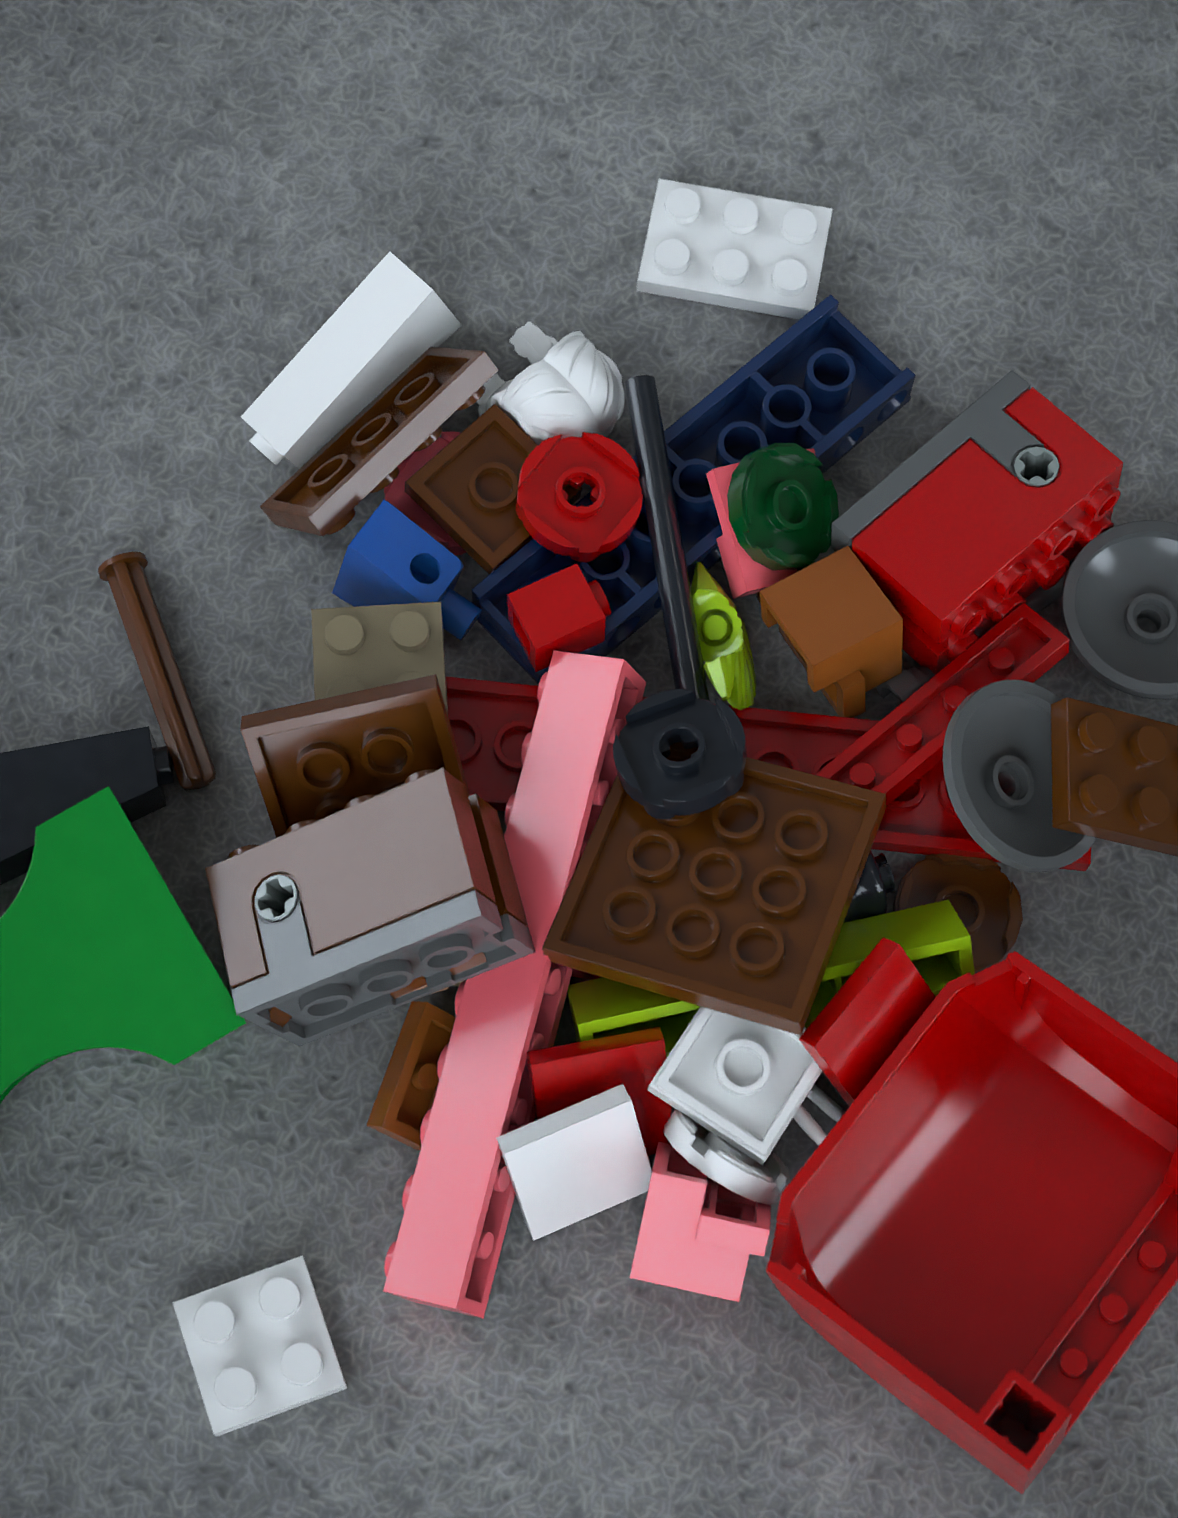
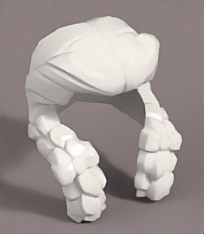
[476,321,624,445]

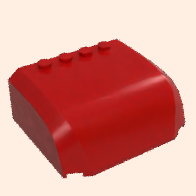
[766,951,1178,1494]

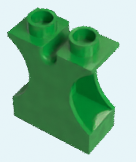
[0,786,246,1104]

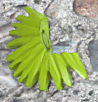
[691,562,756,710]

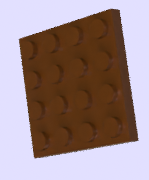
[542,742,886,1036]

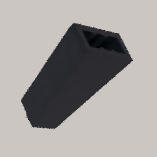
[0,726,174,885]

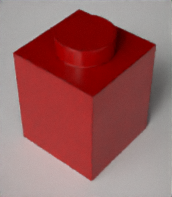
[507,564,611,672]

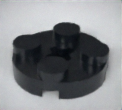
[613,689,747,820]

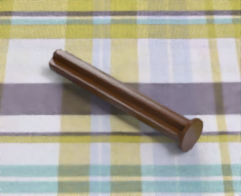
[98,552,216,791]

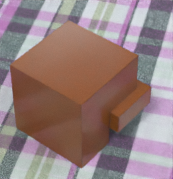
[760,546,903,718]

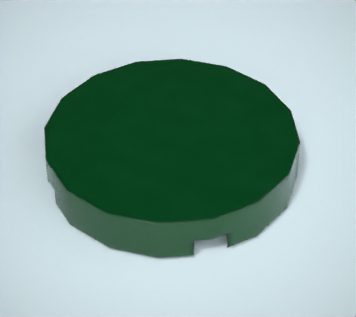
[727,443,839,570]

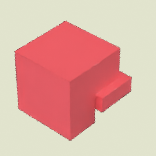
[630,1142,771,1302]

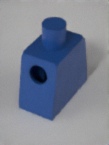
[332,499,482,641]

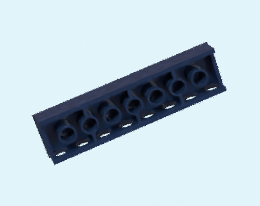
[471,294,916,685]

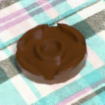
[893,854,1023,974]

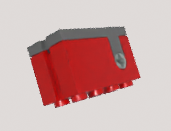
[831,370,1123,675]

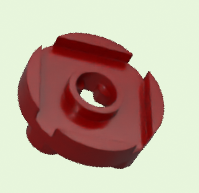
[515,432,643,562]

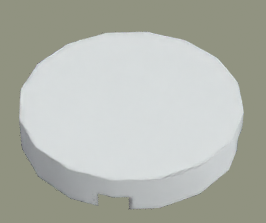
[664,1109,790,1205]

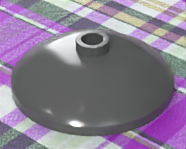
[1060,520,1178,699]
[943,680,1096,873]

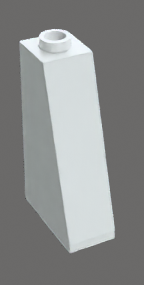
[241,251,462,469]

